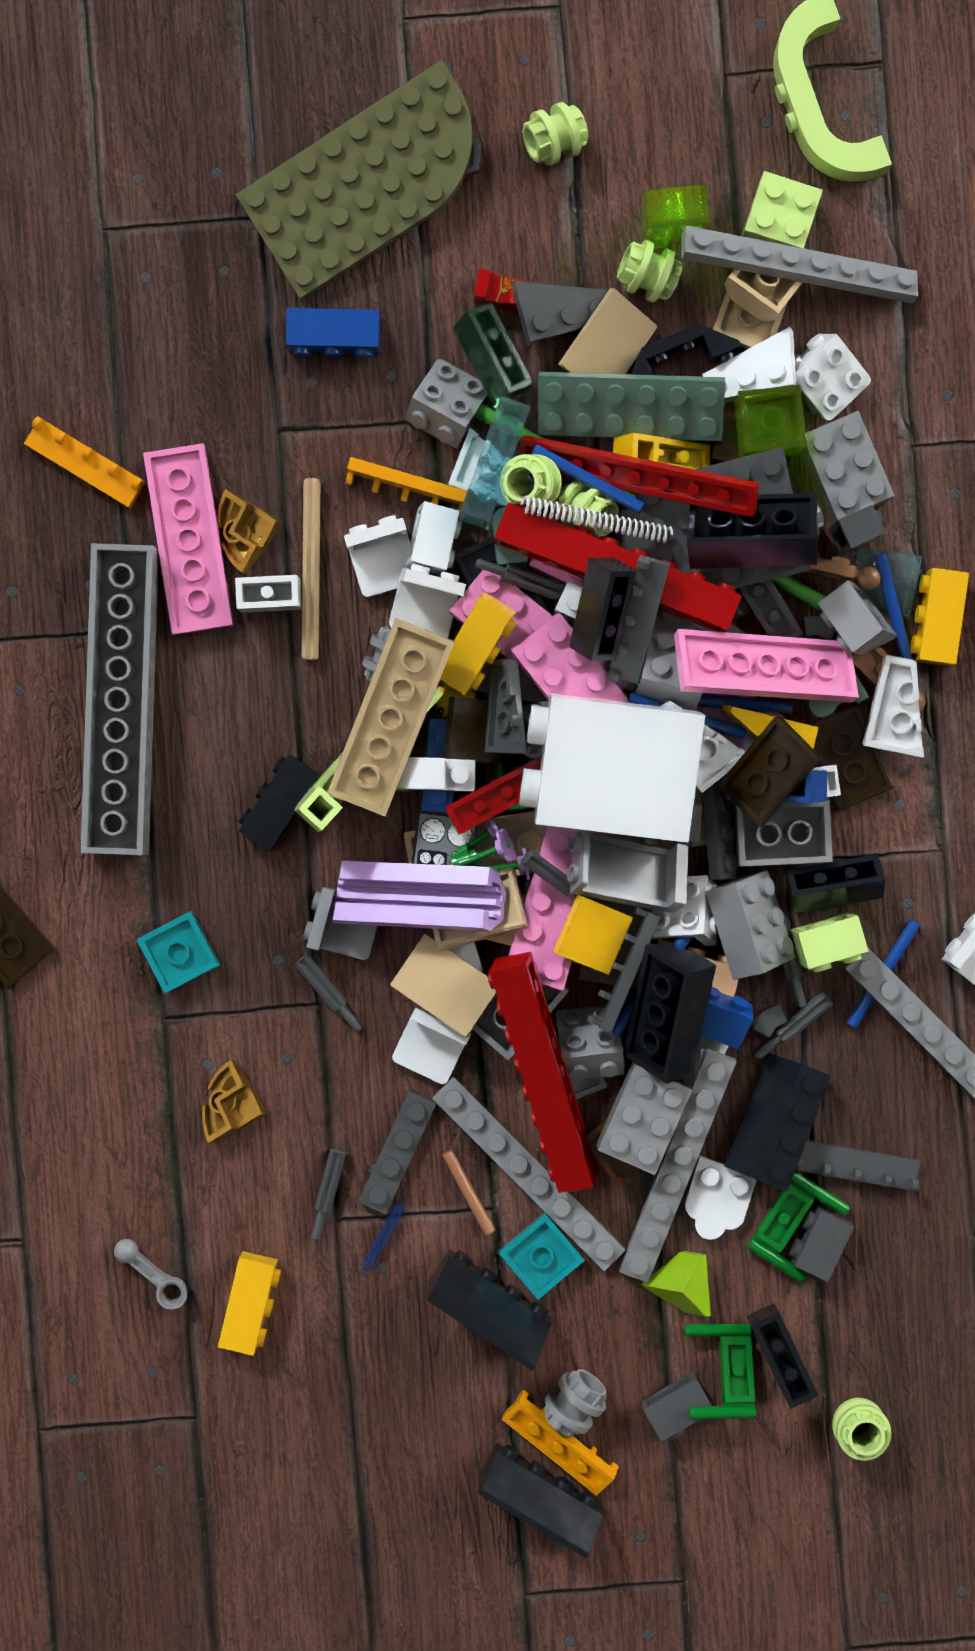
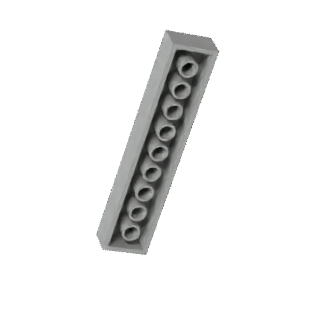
[81,543,159,855]

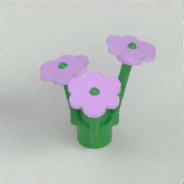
[450,818,530,881]

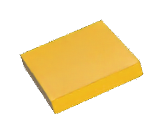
[553,895,633,975]

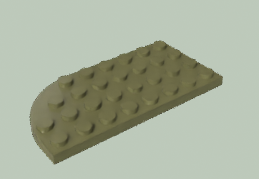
[235,60,473,301]

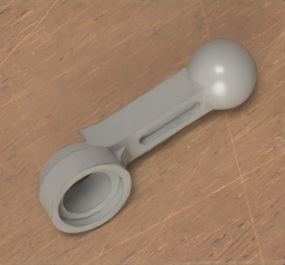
[114,1239,188,1310]

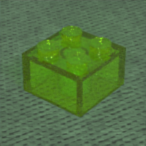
[639,184,710,249]
[733,385,807,458]

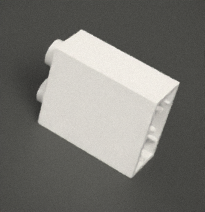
[519,693,706,843]

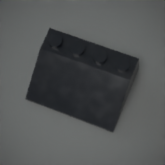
[427,1249,552,1371]

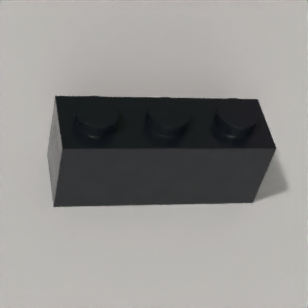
[569,557,636,661]
[238,754,322,851]
[786,854,885,914]
[746,1303,818,1409]

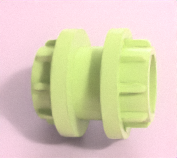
[522,102,588,166]
[617,240,682,303]
[500,454,562,509]
[554,480,619,538]
[832,1398,891,1461]

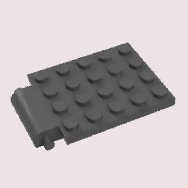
[613,447,810,588]

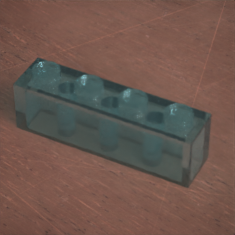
[460,396,530,530]

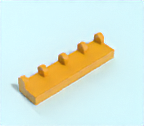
[24,416,146,508]
[345,457,469,518]
[501,1390,619,1496]

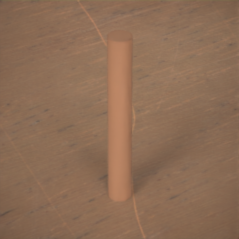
[442,1149,496,1235]

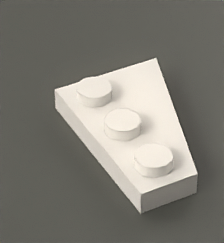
[862,654,924,758]
[660,700,746,793]

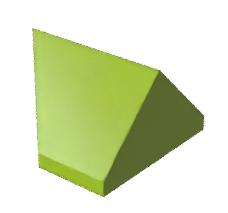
[640,1251,711,1317]

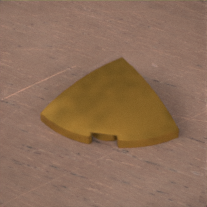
[217,489,282,573]
[202,1059,268,1143]

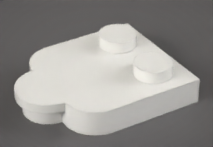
[684,1155,756,1240]

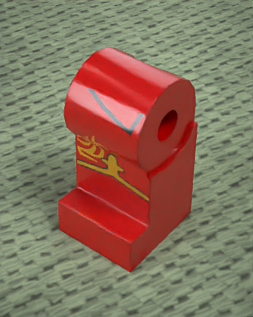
[474,268,528,311]

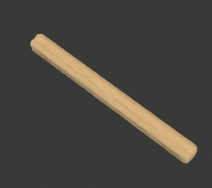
[302,478,321,660]

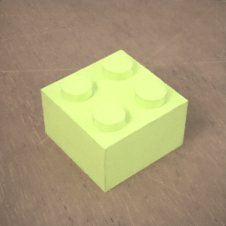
[742,171,823,248]
[790,913,869,972]

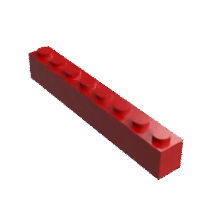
[494,503,742,632]
[488,952,598,1193]

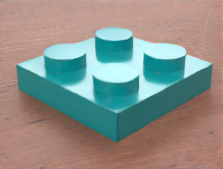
[136,911,220,994]
[498,1212,585,1300]

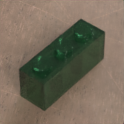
[453,303,534,408]

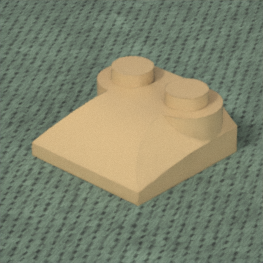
[724,238,803,322]

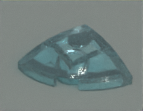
[856,549,922,619]

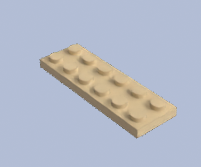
[327,618,455,816]

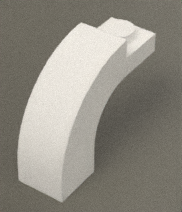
[396,757,475,792]

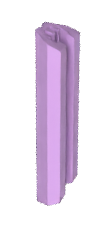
[332,861,507,931]

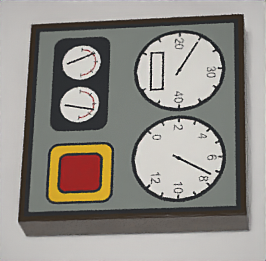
[411,810,478,865]

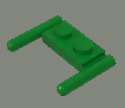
[746,1171,850,1282]
[684,1323,756,1420]

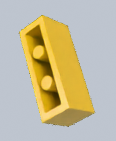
[910,568,969,667]
[440,592,517,695]
[218,1251,281,1356]

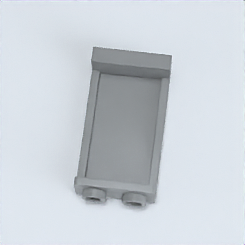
[567,830,688,913]

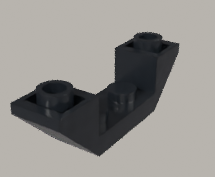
[631,324,741,375]

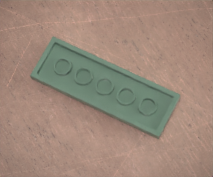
[538,372,725,441]

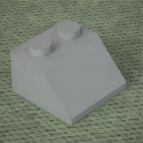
[818,580,897,655]

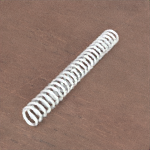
[520,495,674,544]

